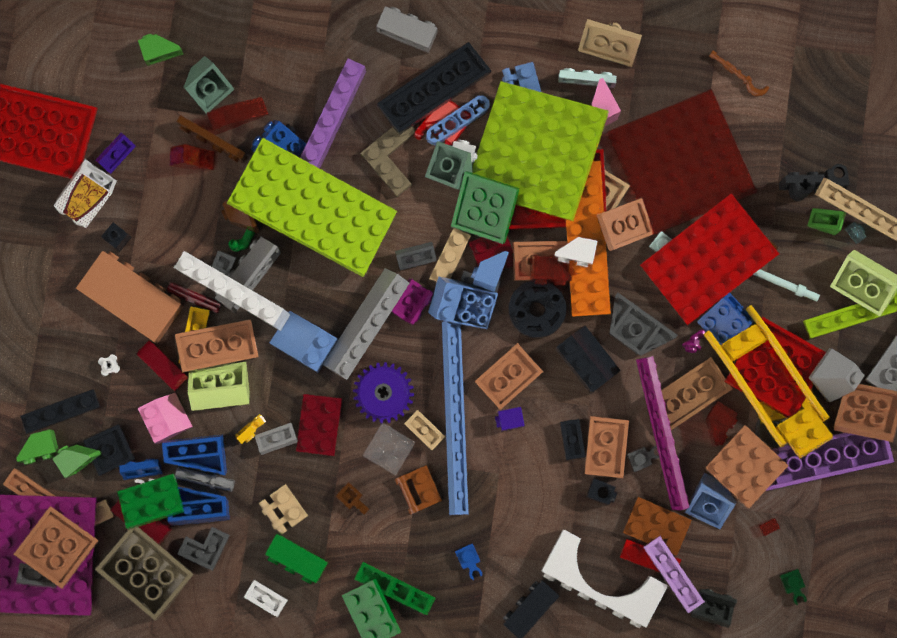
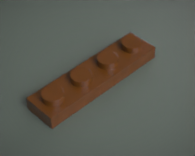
[176,115,247,163]

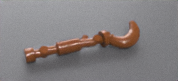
[709,50,769,97]

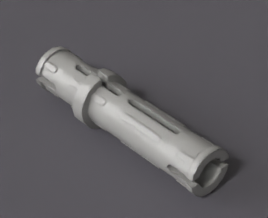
[175,466,235,492]

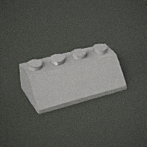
[215,237,281,313]

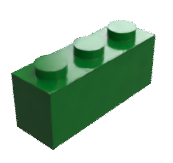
[265,534,329,584]

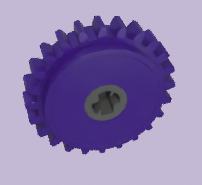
[353,362,414,424]

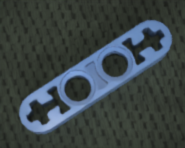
[426,96,490,145]

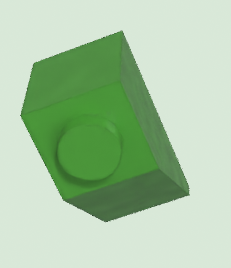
[138,34,183,66]
[53,445,101,478]

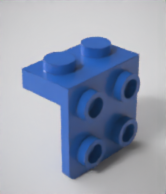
[251,120,306,157]

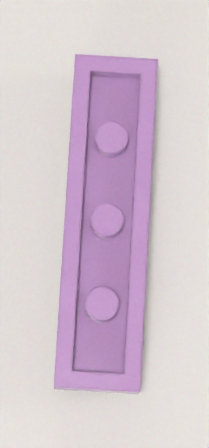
[643,536,704,613]

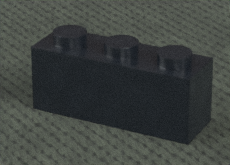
[502,580,559,638]

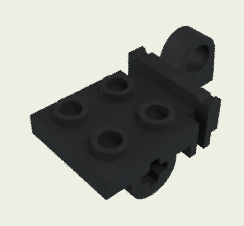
[779,164,849,201]

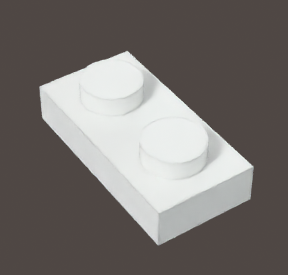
[244,580,288,617]

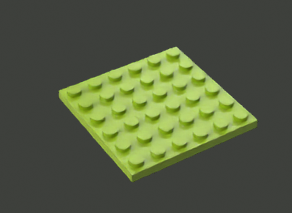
[472,81,609,221]

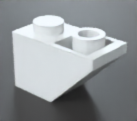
[555,237,597,267]

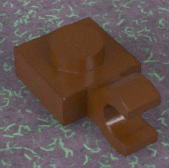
[336,482,370,515]

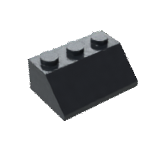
[555,326,621,394]

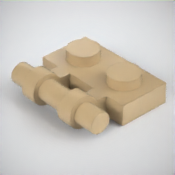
[259,484,308,535]

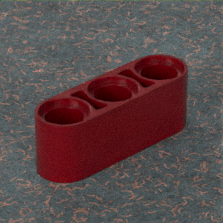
[136,340,188,392]

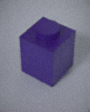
[495,407,525,431]

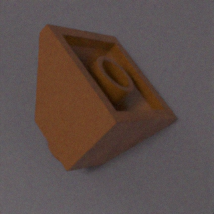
[221,199,260,233]

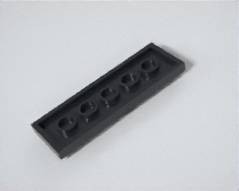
[377,42,491,135]

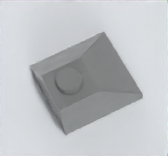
[808,348,864,402]

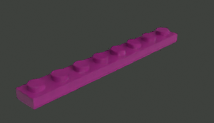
[636,356,689,510]

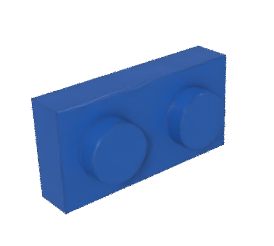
[119,459,162,480]

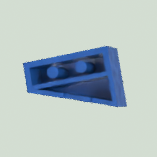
[162,434,227,475]
[168,487,230,526]

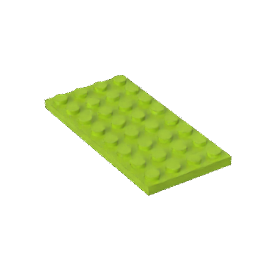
[227,138,397,277]

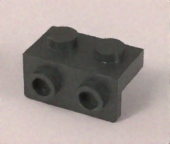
[691,589,737,628]

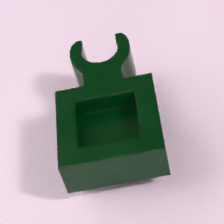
[779,569,807,605]

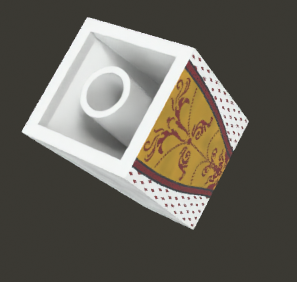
[54,159,117,228]

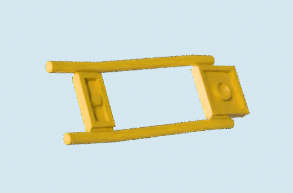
[704,305,833,459]

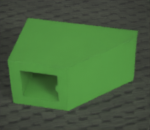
[16,429,59,465]

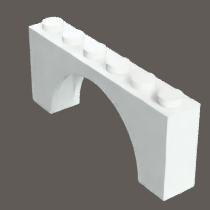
[174,251,290,331]
[541,529,668,629]

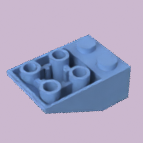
[428,276,498,329]

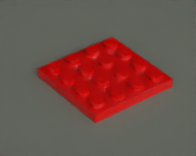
[725,317,826,418]

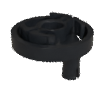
[508,280,566,338]

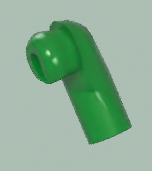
[228,229,255,252]

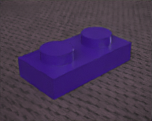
[95,133,136,174]

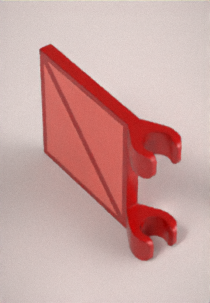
[414,100,471,146]

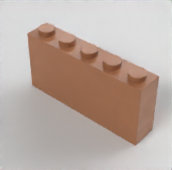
[76,251,184,344]

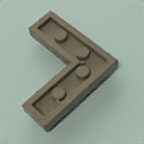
[361,127,415,197]

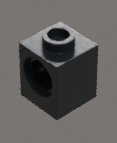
[101,222,132,252]
[586,479,617,505]

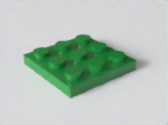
[451,171,520,244]

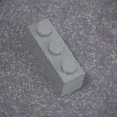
[376,6,437,53]

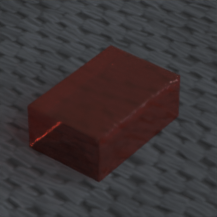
[758,518,780,536]

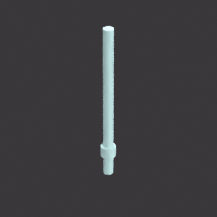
[753,269,820,302]

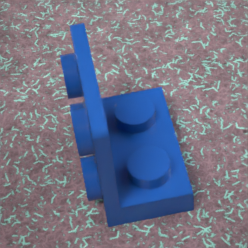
[697,293,754,345]

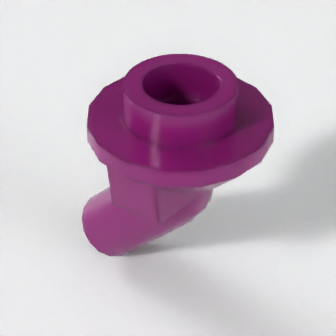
[682,329,705,353]

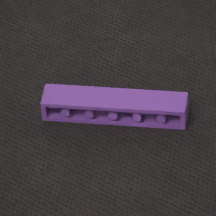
[300,59,366,169]

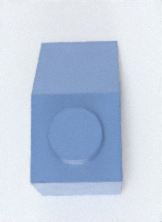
[471,251,509,292]

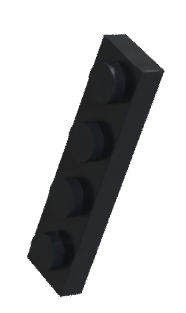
[20,389,101,434]

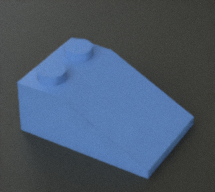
[270,311,338,373]

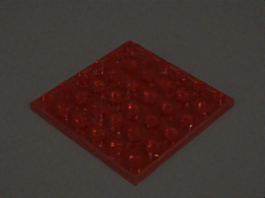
[607,89,757,236]

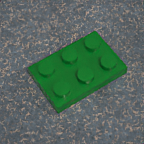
[117,474,184,530]
[342,579,401,638]

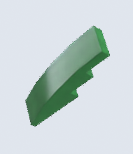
[355,562,436,615]

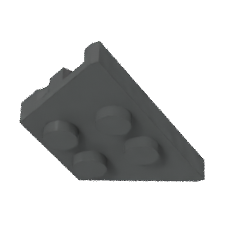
[609,292,678,356]

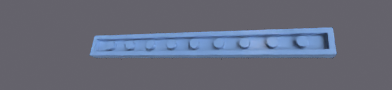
[442,321,469,515]

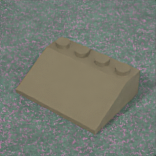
[95,527,194,620]

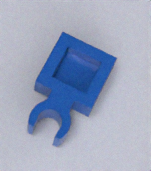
[455,543,482,580]

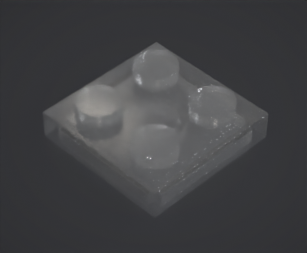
[363,423,416,476]

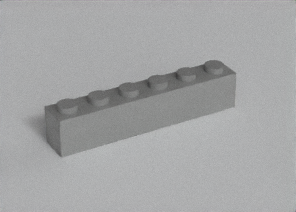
[322,268,410,380]

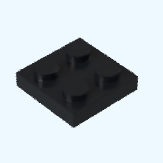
[83,424,136,476]

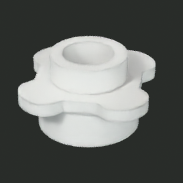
[98,354,120,376]

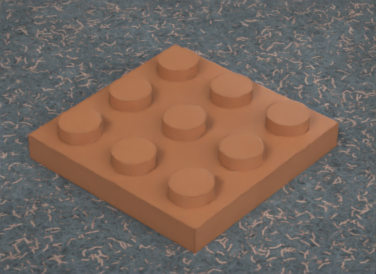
[834,384,897,442]
[705,425,789,509]
[14,506,98,589]

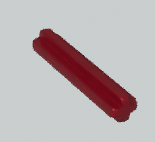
[167,282,221,313]

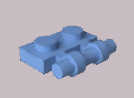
[502,62,541,92]

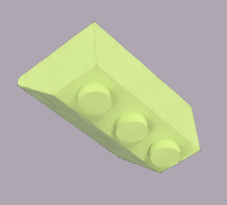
[830,250,897,316]
[188,362,250,411]

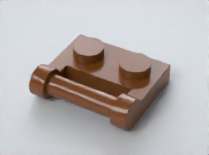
[395,465,442,515]

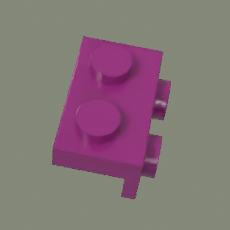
[391,278,433,325]

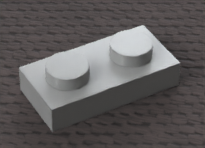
[255,423,298,455]

